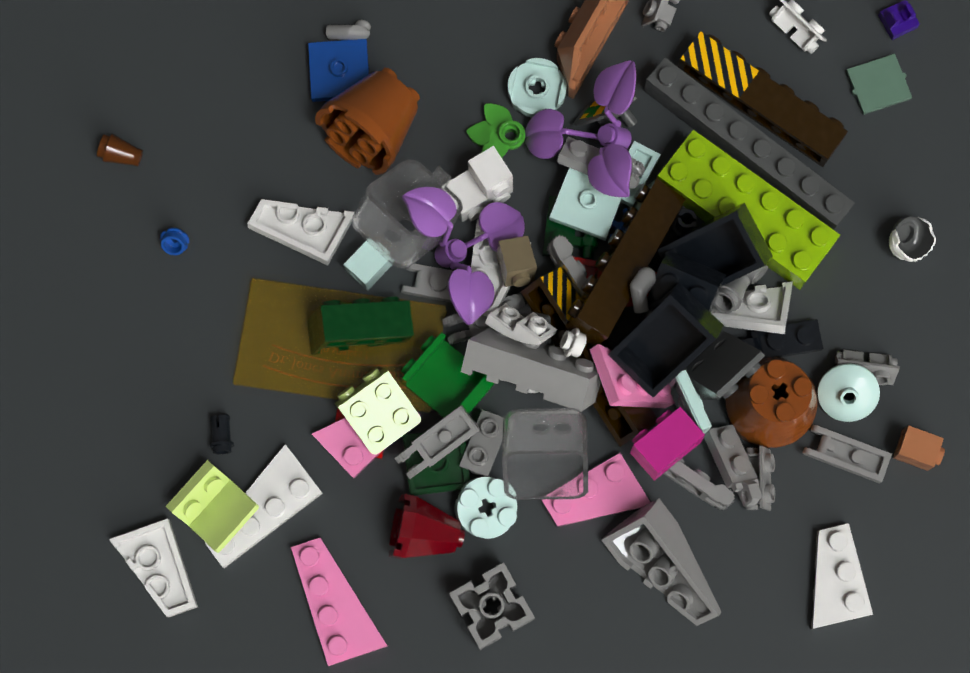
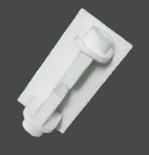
[769,0,827,54]

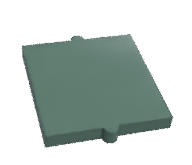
[846,54,912,115]

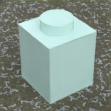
[343,238,392,291]

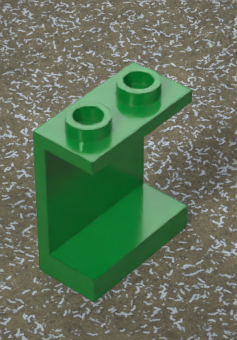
[401,332,495,418]

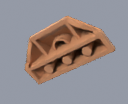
[555,0,629,99]

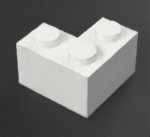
[443,146,513,222]

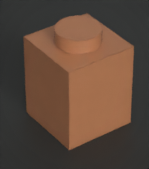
[893,425,945,471]

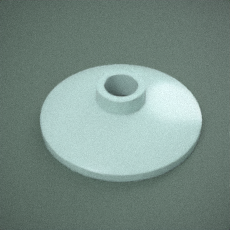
[818,363,880,422]

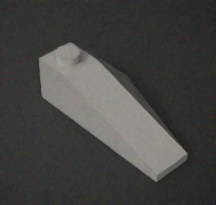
[601,498,721,626]

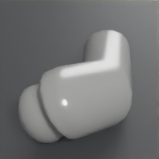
[326,19,371,40]
[630,267,656,313]

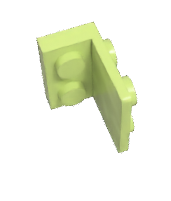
[166,460,259,553]

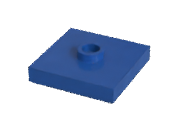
[308,39,369,102]

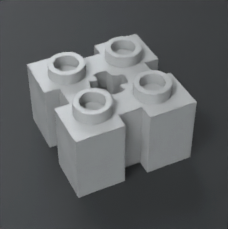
[449,562,535,650]

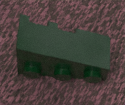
[307,297,414,355]

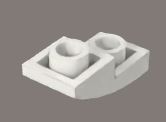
[485,303,557,345]

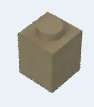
[496,236,537,287]

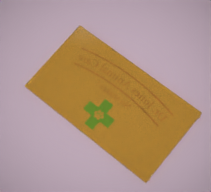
[233,278,447,413]

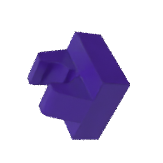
[878,0,920,40]

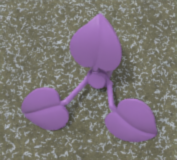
[524,60,636,197]
[402,187,525,325]

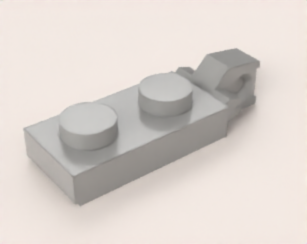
[704,425,762,507]

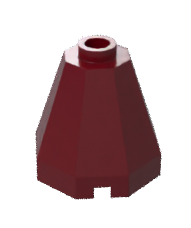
[389,494,465,559]

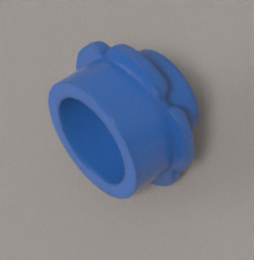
[160,227,190,255]

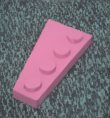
[291,538,388,666]

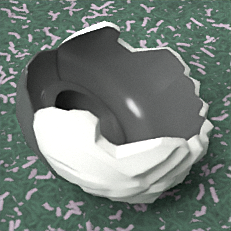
[889,216,936,262]

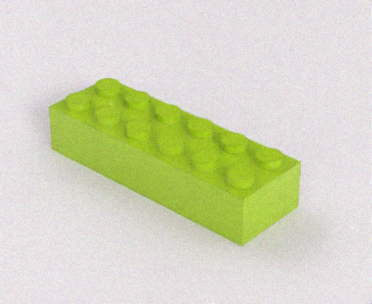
[657,130,840,290]

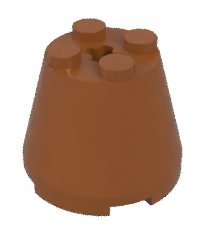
[315,67,420,175]
[725,357,817,448]

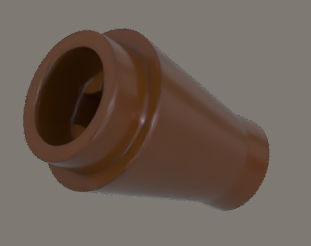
[97,134,143,167]

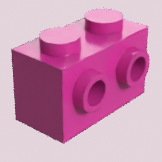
[630,407,705,481]

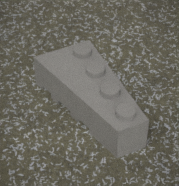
[461,327,601,412]

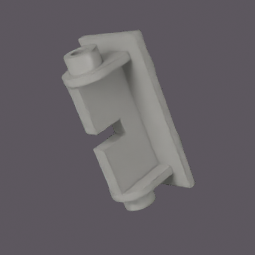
[641,0,680,32]
[834,349,900,385]
[459,410,511,477]
[745,446,775,511]

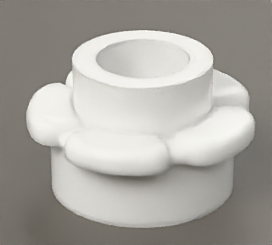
[560,328,587,358]

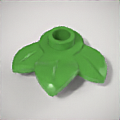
[466,103,526,158]

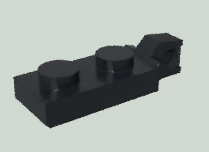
[742,319,824,358]

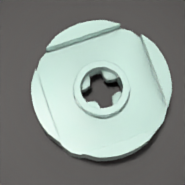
[508,58,567,117]
[455,477,517,539]

